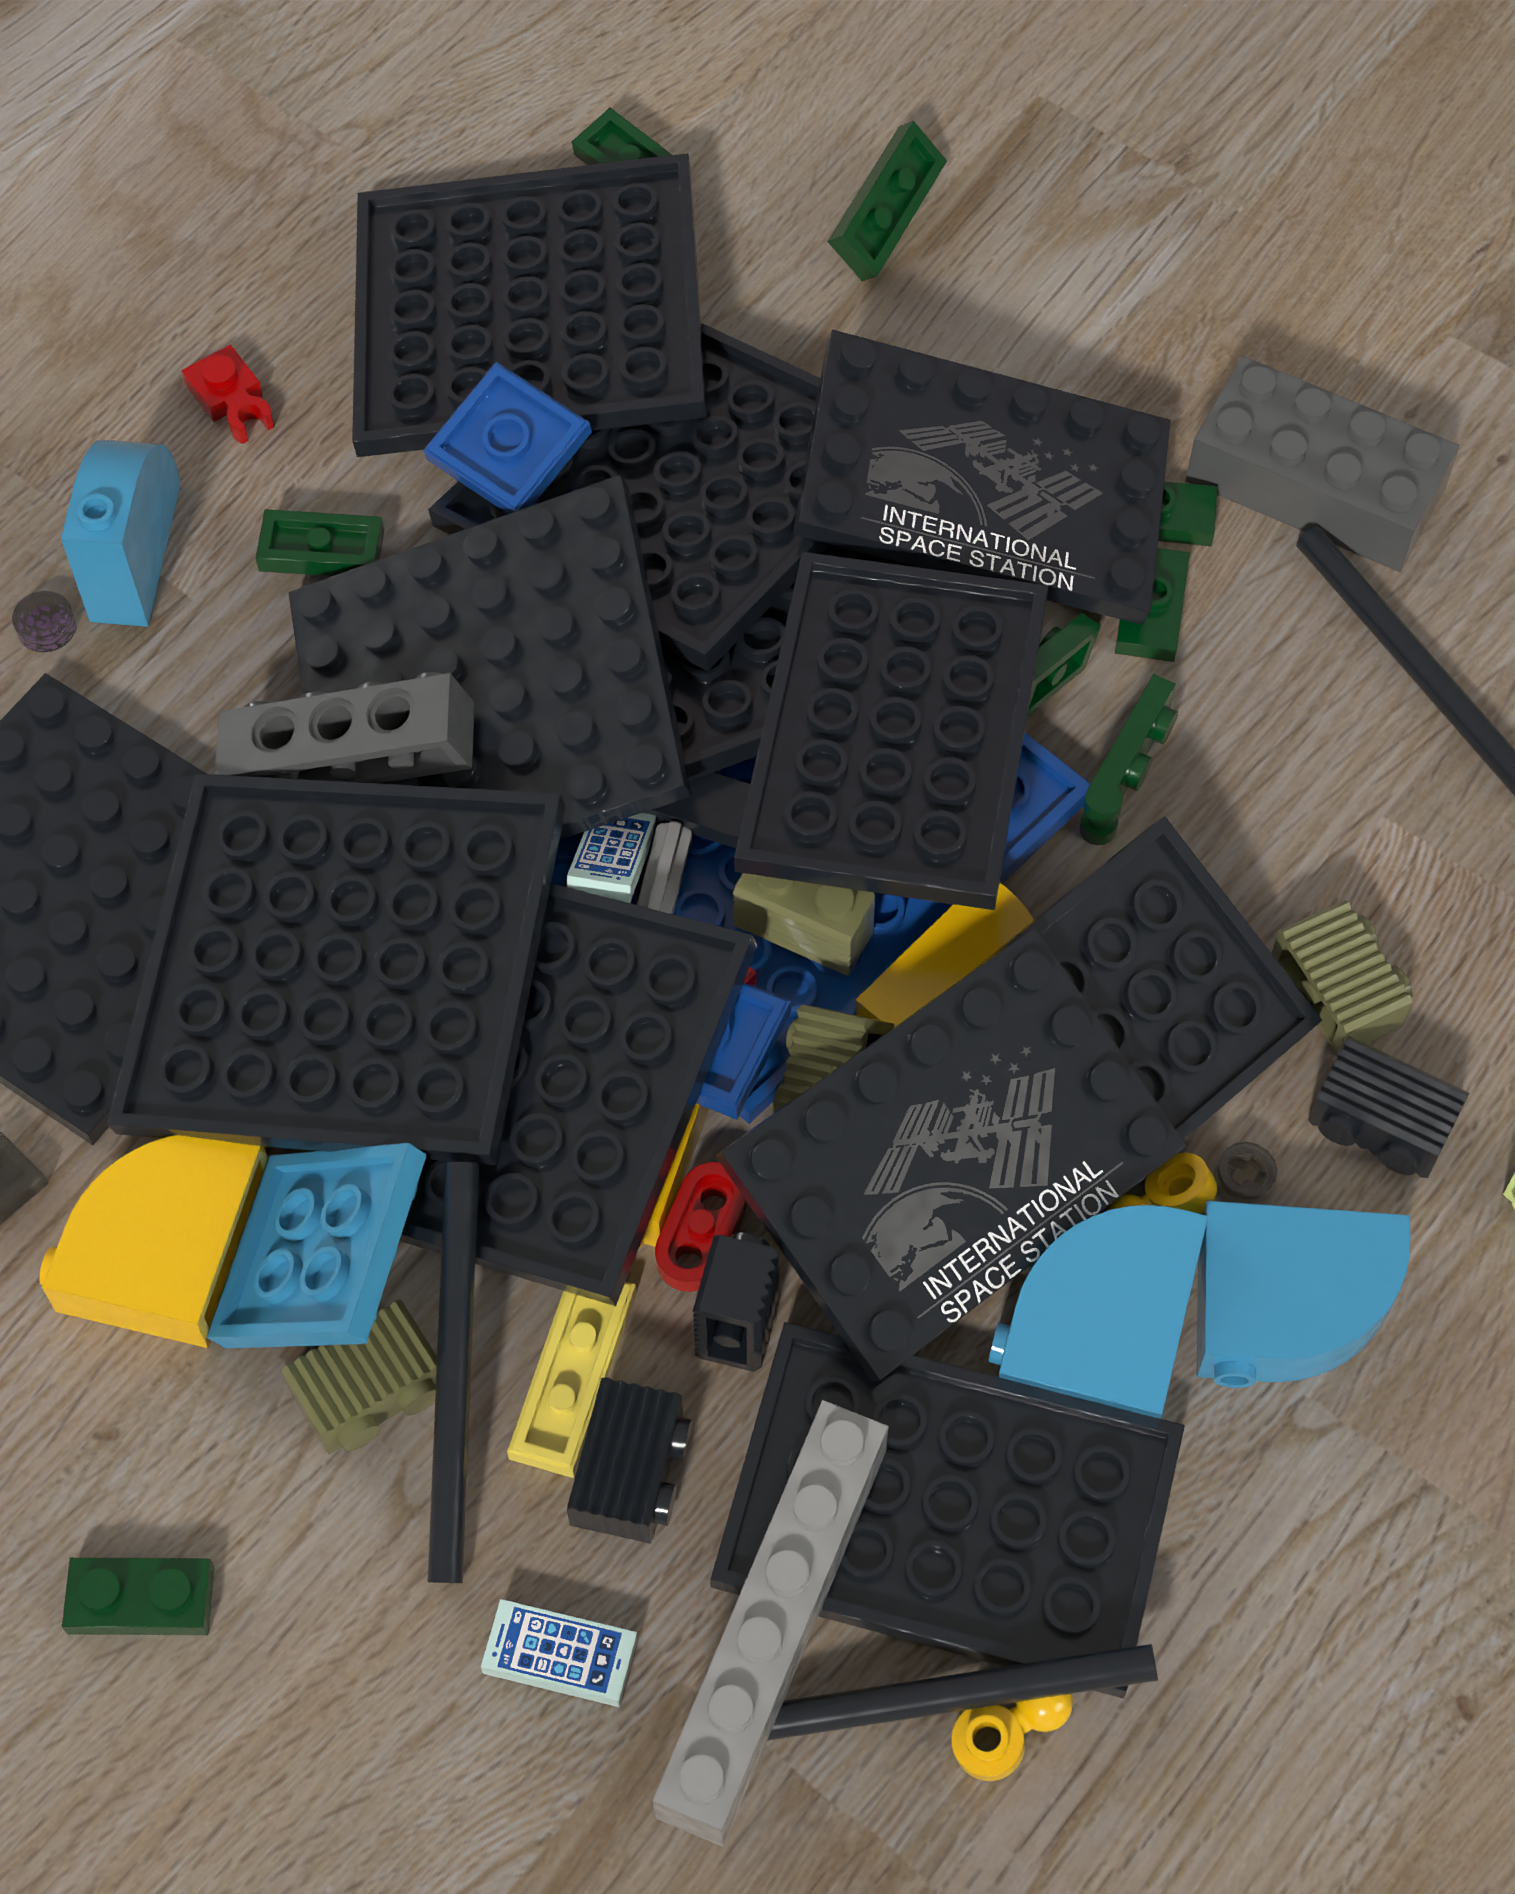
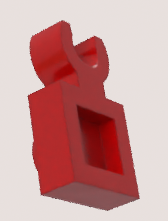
[181,344,274,444]

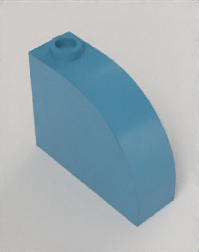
[61,439,181,627]
[1196,1201,1411,1388]
[988,1205,1208,1419]

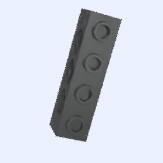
[215,672,474,784]

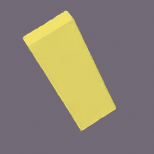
[507,1282,636,1478]

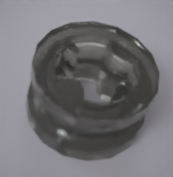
[1213,1142,1278,1204]

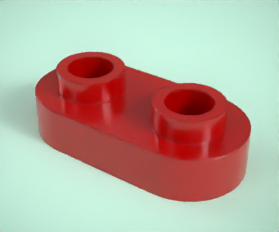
[655,1162,747,1292]

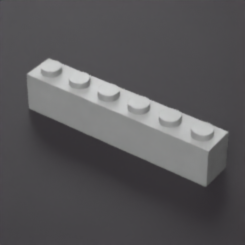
[652,1400,889,1847]

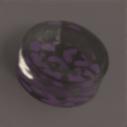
[12,591,76,652]

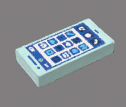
[567,813,656,903]
[481,1599,638,1707]

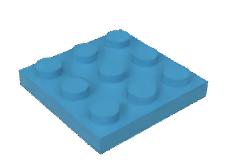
[207,1143,427,1349]

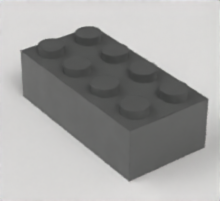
[1186,356,1460,573]

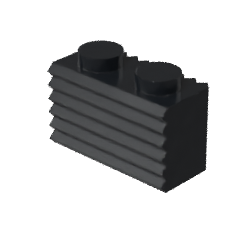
[1308,1036,1469,1178]
[692,1233,779,1372]
[567,1377,693,1544]

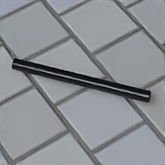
[1296,526,1515,796]
[428,1162,479,1583]
[767,1644,1158,1741]

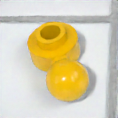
[1102,1153,1217,1214]
[951,1694,1073,1781]

